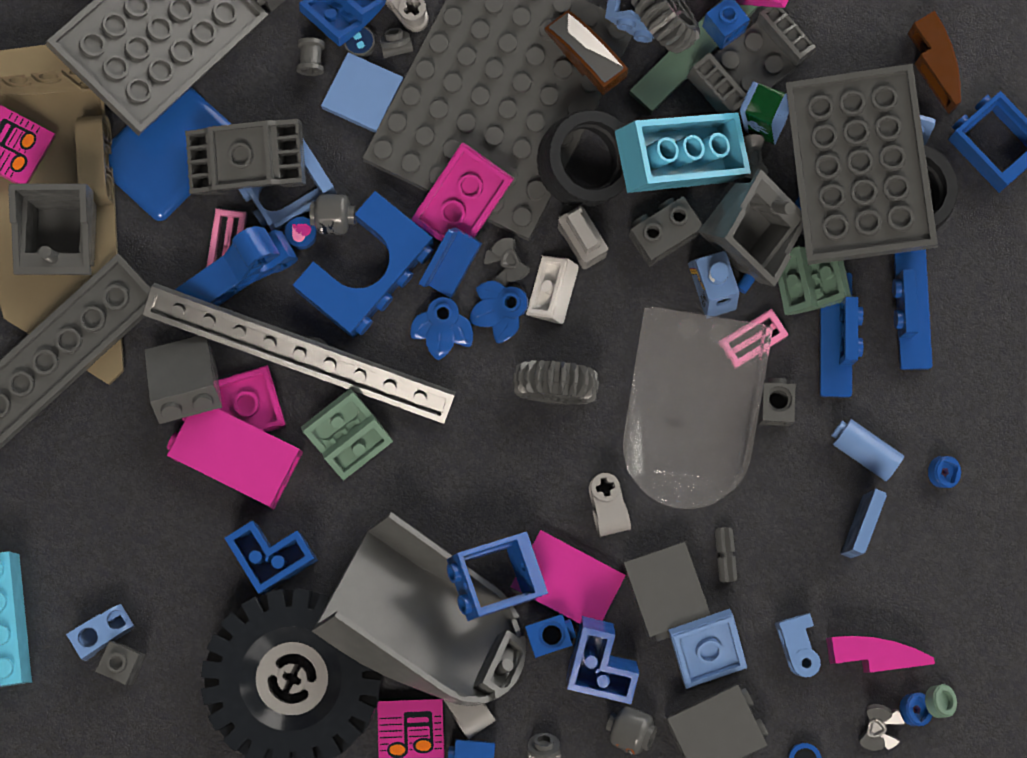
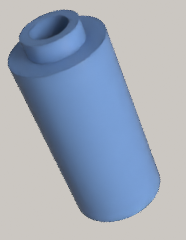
[831,419,904,481]

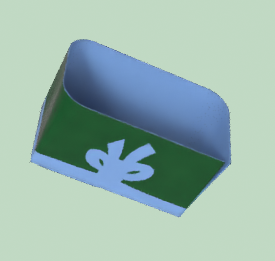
[740,81,789,145]

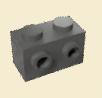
[629,196,703,267]

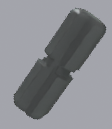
[715,527,737,583]

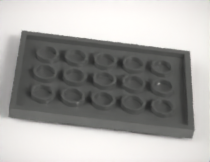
[46,0,269,136]
[786,63,938,265]

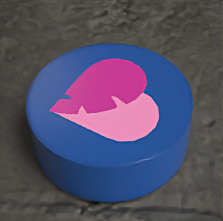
[285,217,317,250]

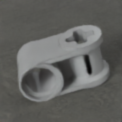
[386,0,429,32]
[588,473,631,537]
[444,700,496,739]

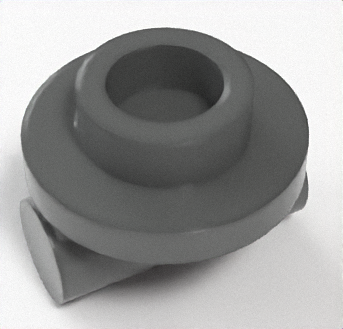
[380,28,413,58]
[528,733,561,758]

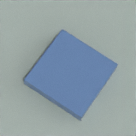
[321,52,404,133]
[841,489,887,558]
[668,609,747,689]

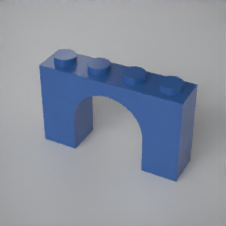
[293,191,434,339]

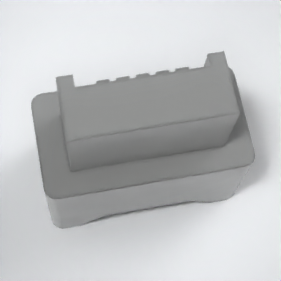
[558,206,608,269]

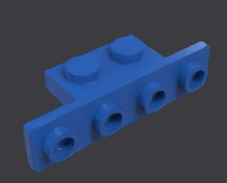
[892,249,933,370]
[819,273,863,398]

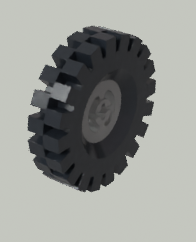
[201,588,383,758]

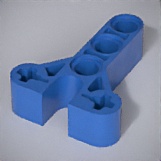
[175,226,298,306]

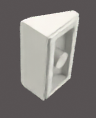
[526,255,579,324]

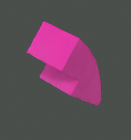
[826,636,935,673]

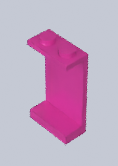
[167,409,303,509]

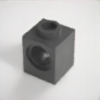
[758,378,796,427]
[95,641,147,685]

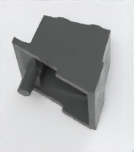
[698,169,803,286]
[8,184,97,275]

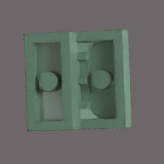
[778,246,851,315]
[301,388,393,481]

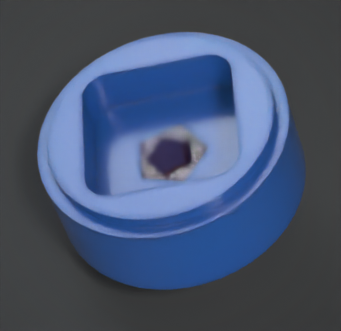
[928,456,961,488]
[899,693,932,726]

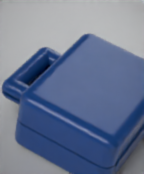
[109,88,231,221]

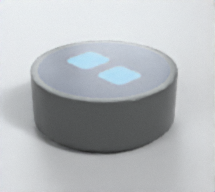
[344,27,375,58]

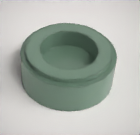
[925,684,957,718]

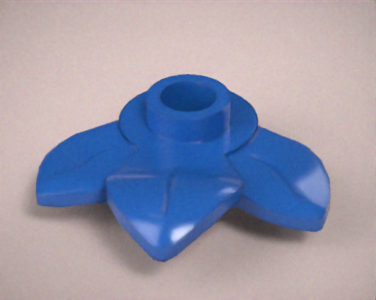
[469,281,528,343]
[411,297,473,360]

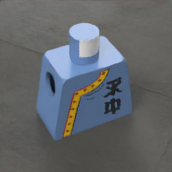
[688,251,739,319]

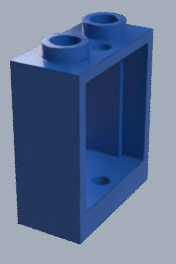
[948,91,1027,193]
[446,531,548,621]

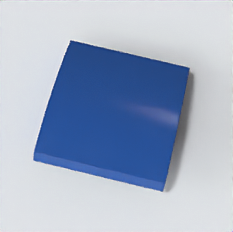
[299,0,386,47]

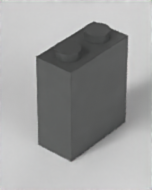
[145,336,222,424]
[622,542,711,642]
[665,685,768,758]

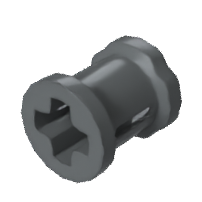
[296,37,325,76]

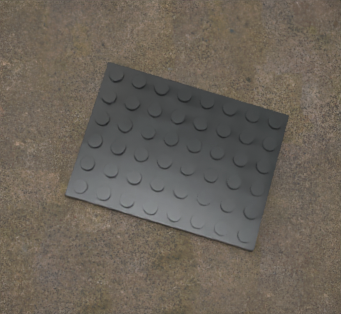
[362,0,633,241]

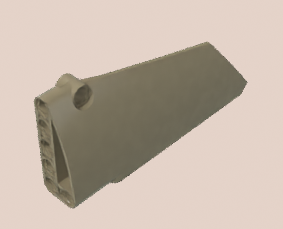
[0,44,124,385]

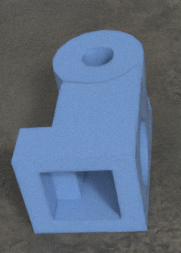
[66,604,134,661]
[775,613,821,677]

